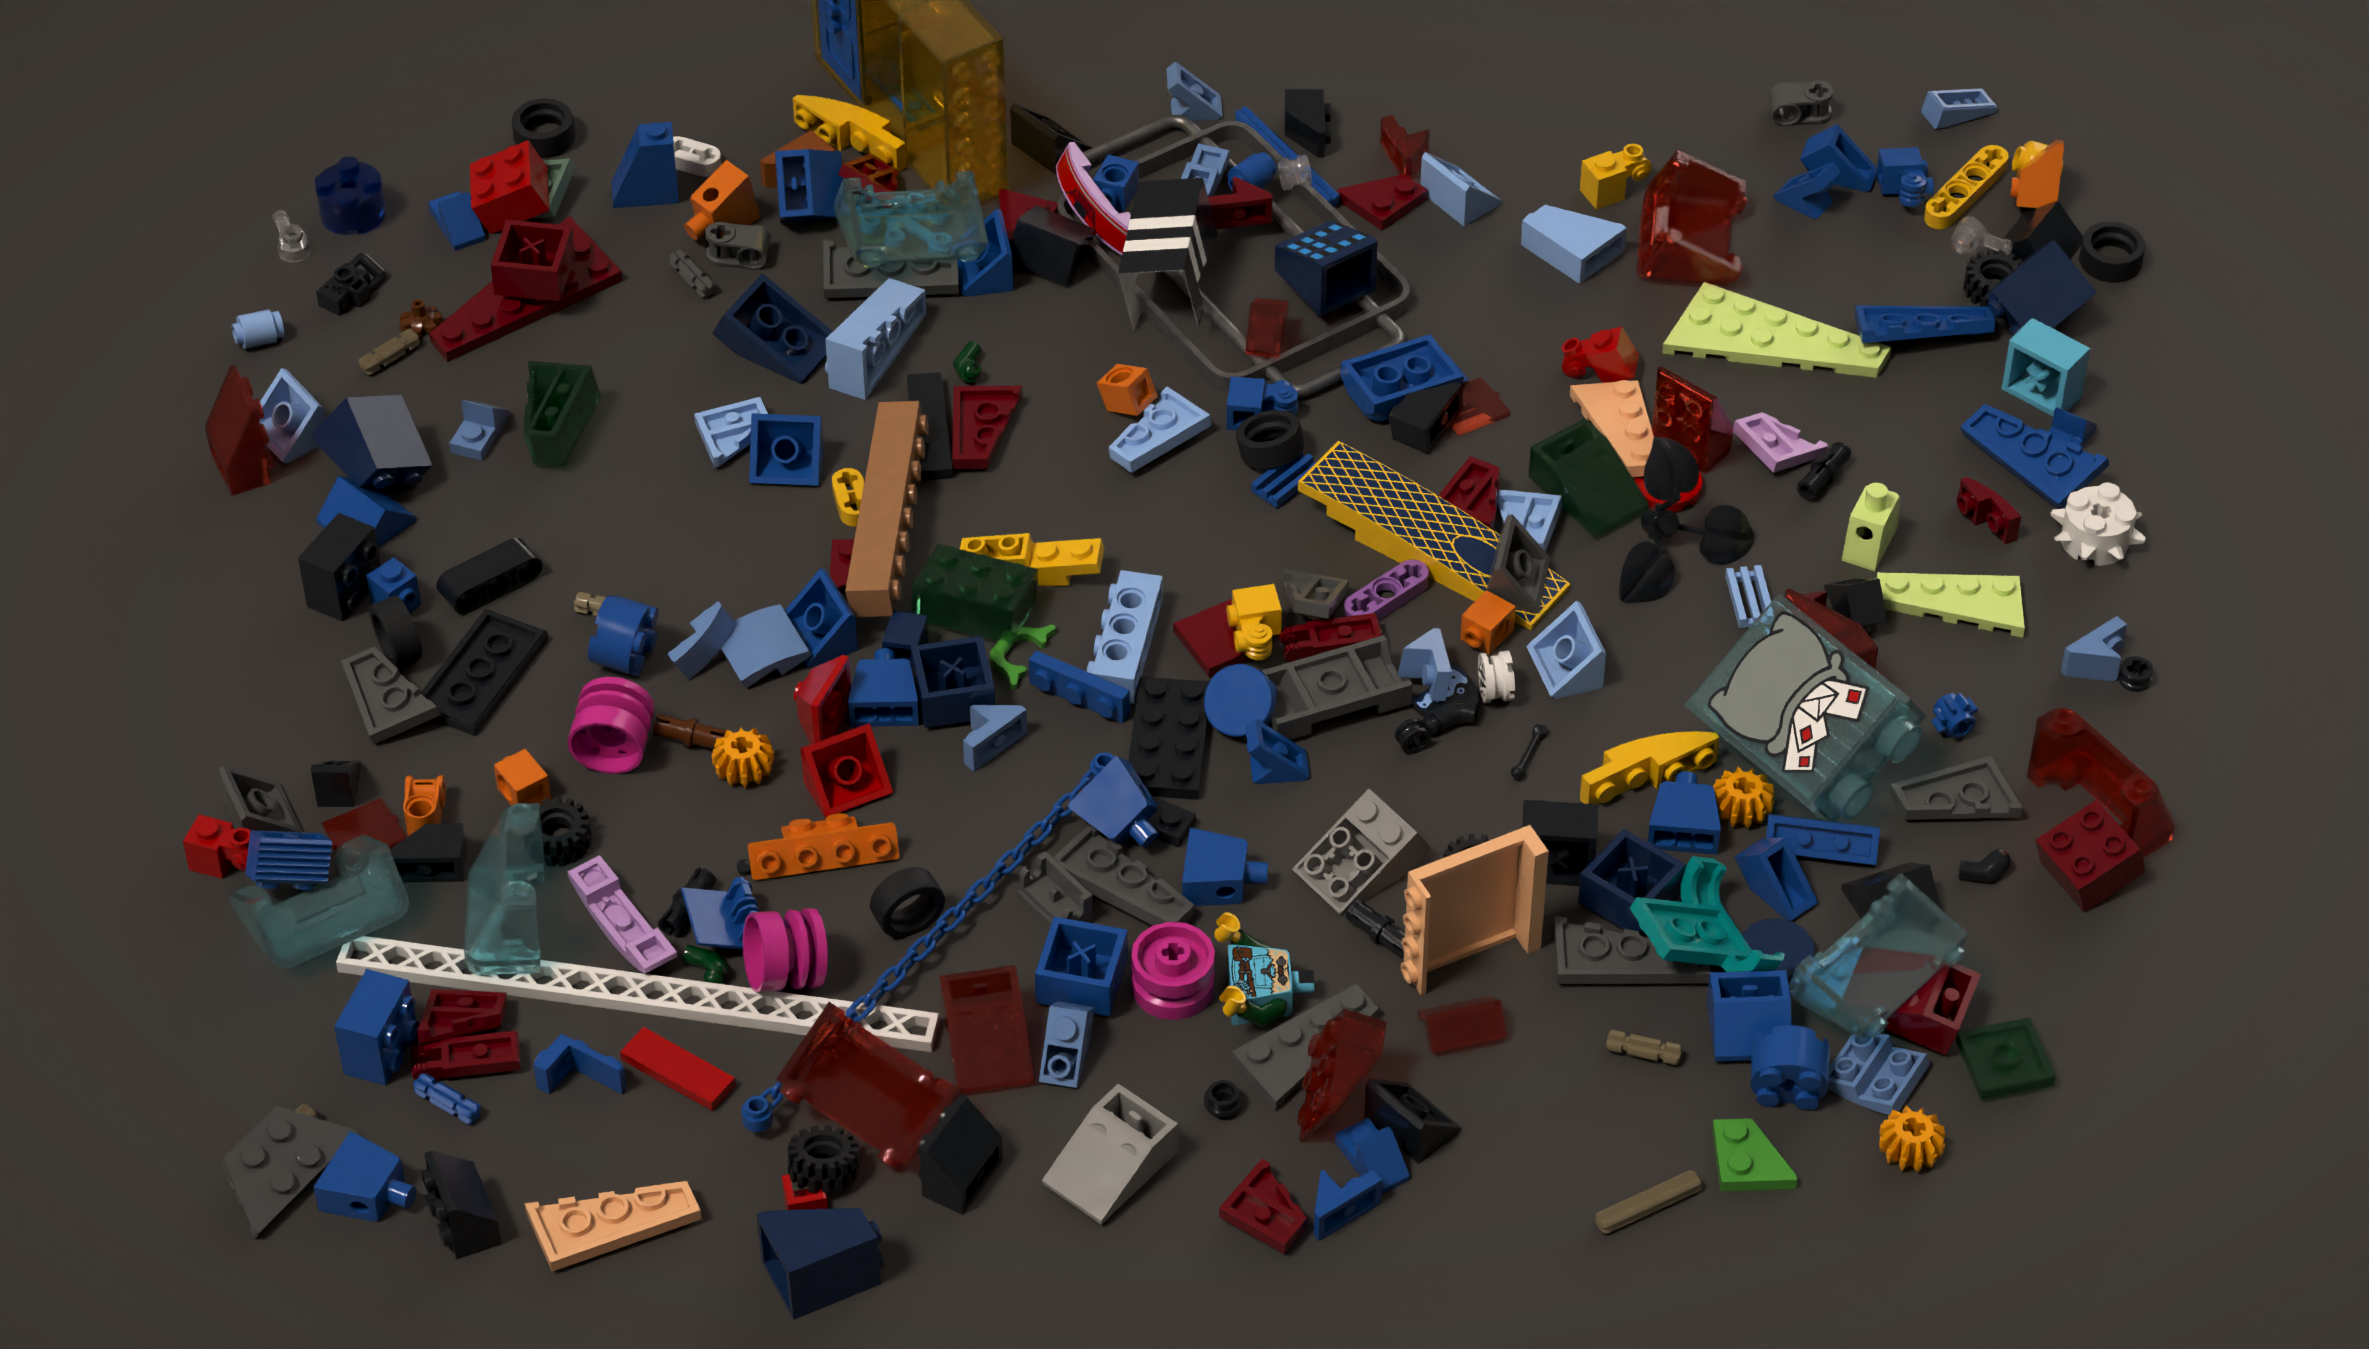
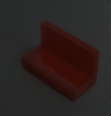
[1417,996,1507,1053]

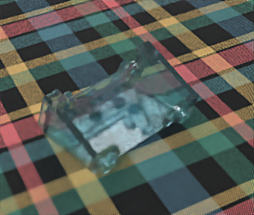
[834,171,988,268]
[464,803,545,975]
[227,834,409,968]
[1789,873,1968,1039]

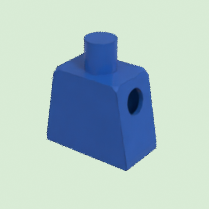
[848,648,919,727]
[1067,756,1159,848]
[1648,771,1721,855]
[1182,828,1269,906]
[314,1131,417,1222]

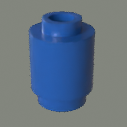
[1228,152,1277,190]

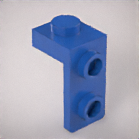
[533,1033,627,1094]

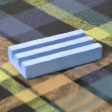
[1725,565,1775,628]

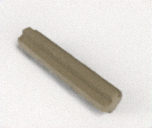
[1595,1170,1702,1234]

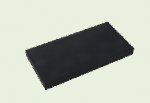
[421,609,548,736]

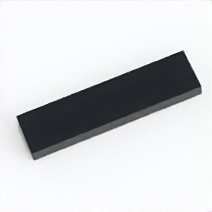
[907,372,953,480]

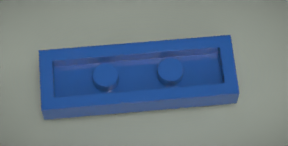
[1029,650,1130,724]
[1766,814,1880,865]

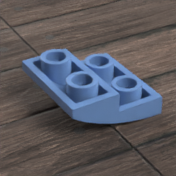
[721,604,812,688]
[1828,1028,1930,1115]

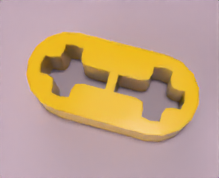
[832,468,864,527]

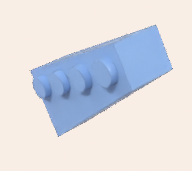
[825,278,927,400]

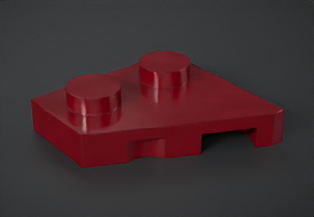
[838,153,898,207]
[1337,174,1428,231]
[1438,456,1501,531]
[418,989,508,1043]

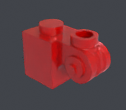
[1561,326,1639,383]
[183,814,250,879]

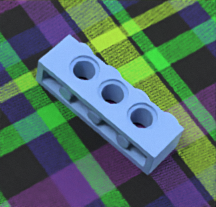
[1087,570,1163,704]

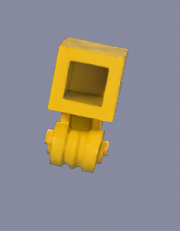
[1580,144,1652,210]
[1226,584,1282,660]

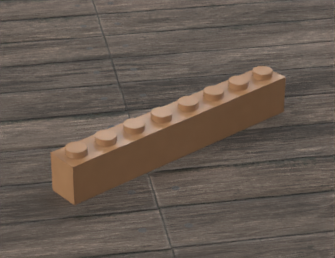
[845,401,929,617]

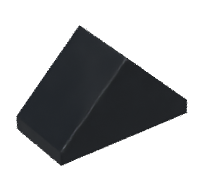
[311,760,361,807]

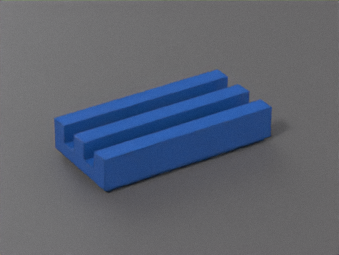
[1251,451,1319,508]

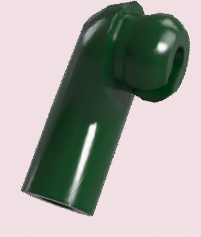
[953,341,982,383]
[683,945,729,984]

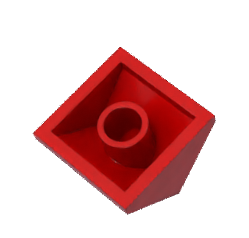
[801,723,893,817]

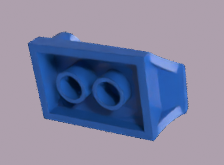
[1340,334,1469,421]

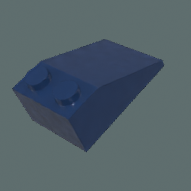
[712,273,833,384]

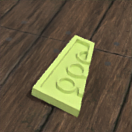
[1876,572,2025,638]

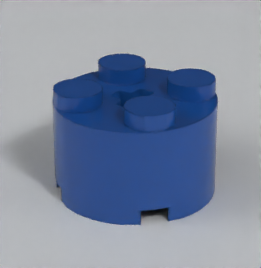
[588,595,659,677]
[1750,1025,1830,1110]

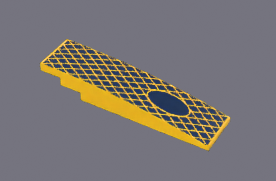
[1298,441,1570,630]

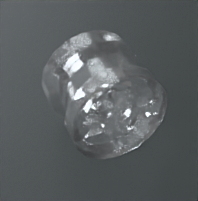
[1278,154,1311,191]

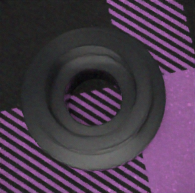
[1204,1080,1243,1117]

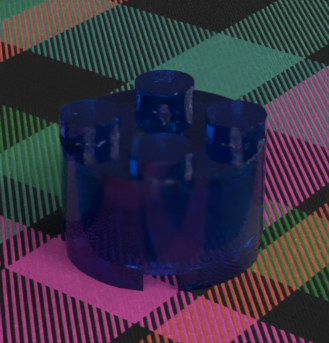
[314,156,386,235]

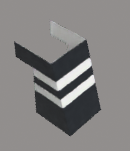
[1118,178,1217,330]

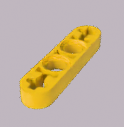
[1924,145,2009,229]

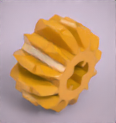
[712,726,775,788]
[1713,766,1775,829]
[1879,1105,1946,1173]

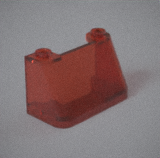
[1637,149,1747,286]
[2027,708,2176,858]
[776,1002,960,1170]

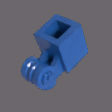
[1876,147,1934,207]
[1226,376,1298,430]

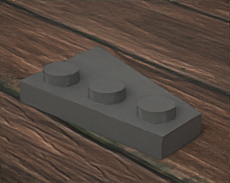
[341,646,441,744]

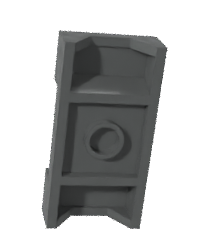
[1261,635,1413,740]

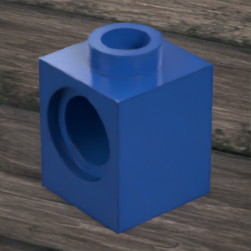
[1093,155,1139,212]

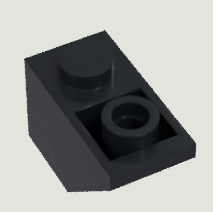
[1285,89,1331,157]

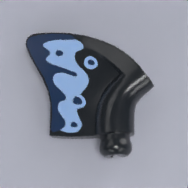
[1410,662,1479,736]

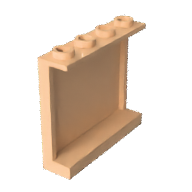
[1401,825,1549,996]

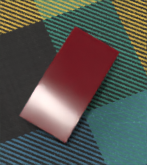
[1956,477,2021,545]

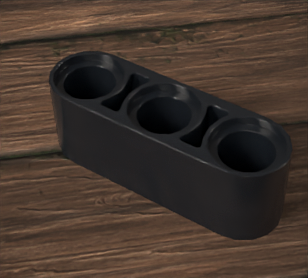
[436,538,543,614]

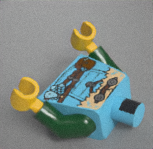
[1214,912,1314,1027]

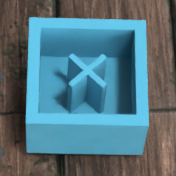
[2002,318,2090,416]

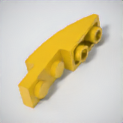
[792,95,907,173]
[957,533,1105,586]
[1580,731,1720,805]

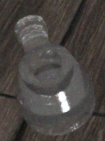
[272,210,311,262]
[1951,216,2013,256]

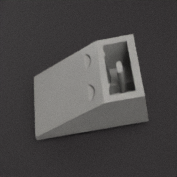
[1292,789,1432,916]
[1042,1084,1178,1225]

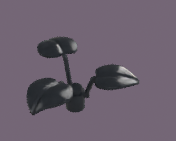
[1619,437,1754,602]

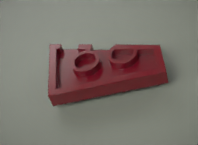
[952,385,1023,469]

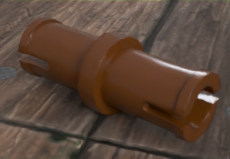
[652,713,729,749]

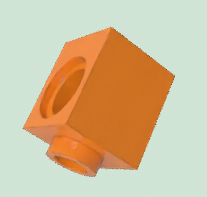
[1097,364,1158,416]
[1460,590,1516,655]
[494,749,551,816]

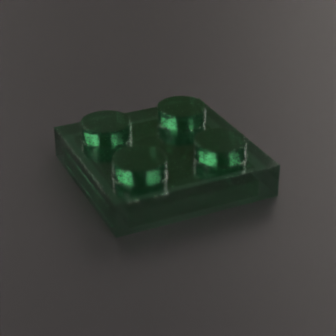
[1955,1017,2056,1100]

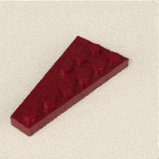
[429,216,622,362]

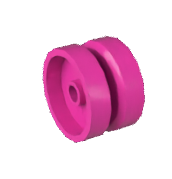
[1131,922,1215,1020]

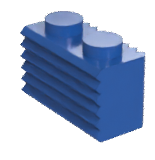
[245,830,332,890]

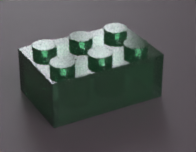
[912,544,1038,644]

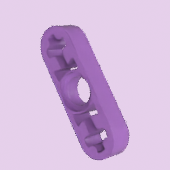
[1344,560,1429,621]

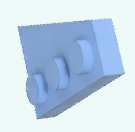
[1109,387,1212,473]

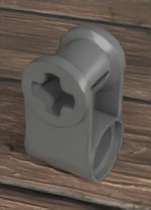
[1769,80,1833,126]
[705,222,771,270]

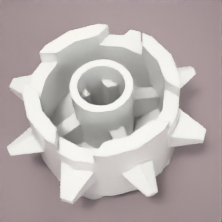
[2051,482,2146,566]

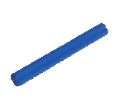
[1235,106,1340,207]

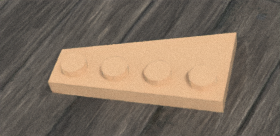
[1570,380,1654,478]
[524,1181,702,1272]

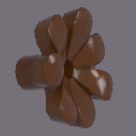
[400,299,444,338]

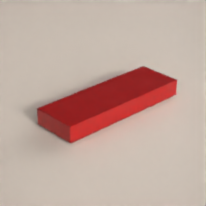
[620,1027,736,1111]

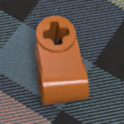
[403,775,446,836]

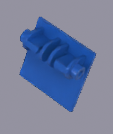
[681,877,760,949]

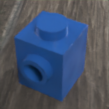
[366,557,421,613]

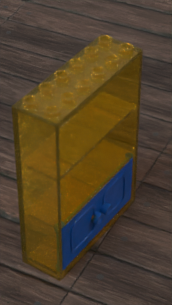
[811,0,1009,213]

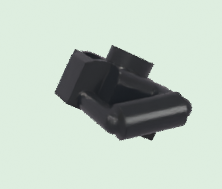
[316,253,387,316]

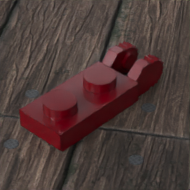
[1278,613,1382,662]
[411,1030,521,1082]

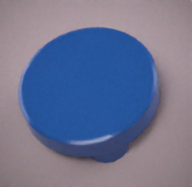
[1204,664,1277,738]

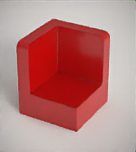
[781,1174,828,1210]

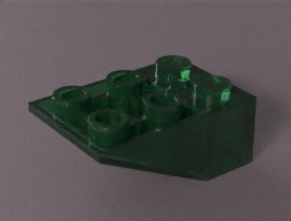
[1528,418,1649,537]

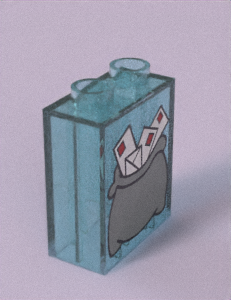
[1684,593,1927,822]

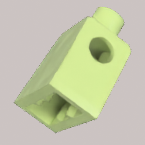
[1842,483,1900,571]

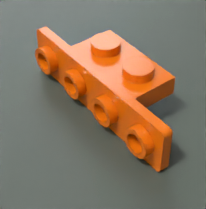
[748,813,900,880]

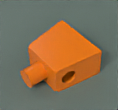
[684,160,761,240]

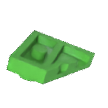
[1712,1118,1797,1192]

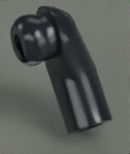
[1958,849,2011,883]

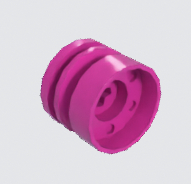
[567,677,655,774]
[743,908,828,992]

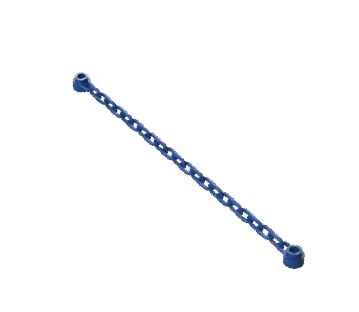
[741,753,1114,1132]

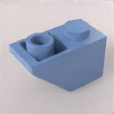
[1039,1001,1095,1088]

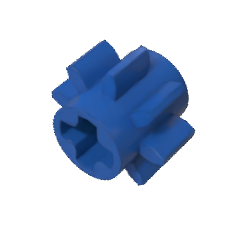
[1931,693,1978,738]

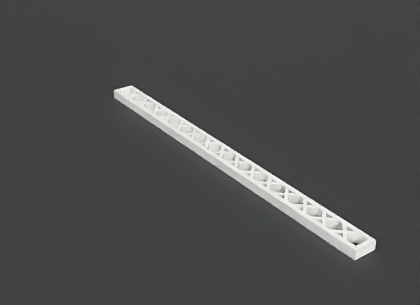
[336,934,939,1052]

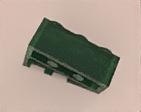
[523,361,601,467]

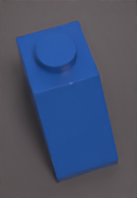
[1800,124,1877,192]
[1734,837,1818,921]

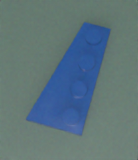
[1855,305,1995,343]
[1960,404,2110,509]

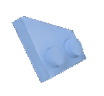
[694,397,768,468]
[1498,489,1563,552]

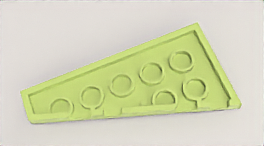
[1662,282,1891,378]

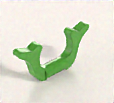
[990,624,1056,690]

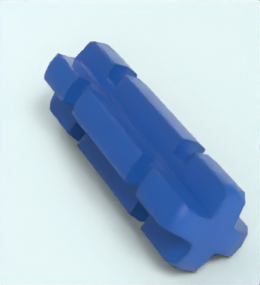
[413,1073,482,1124]

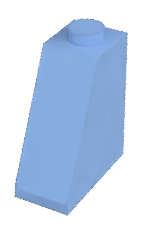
[1521,205,1627,284]

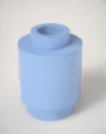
[231,309,284,349]

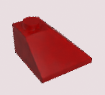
[793,655,851,744]

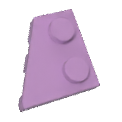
[1732,412,1828,473]

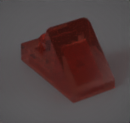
[1380,115,1430,179]
[1245,298,1289,358]

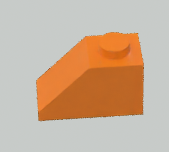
[2010,140,2064,208]

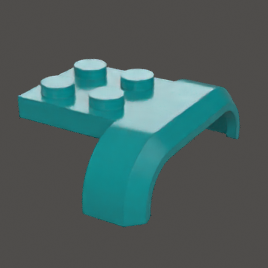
[1630,856,1785,972]

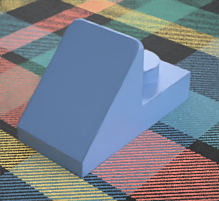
[1166,61,1223,121]
[449,400,511,461]
[2061,616,2127,681]
[1398,628,1452,701]
[963,705,1027,772]

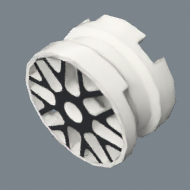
[1478,651,1515,703]

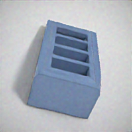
[1921,88,1998,129]

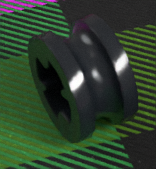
[2119,656,2153,692]
[1394,718,1432,754]

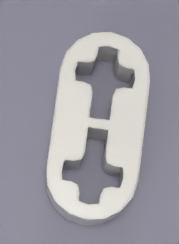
[673,136,721,177]

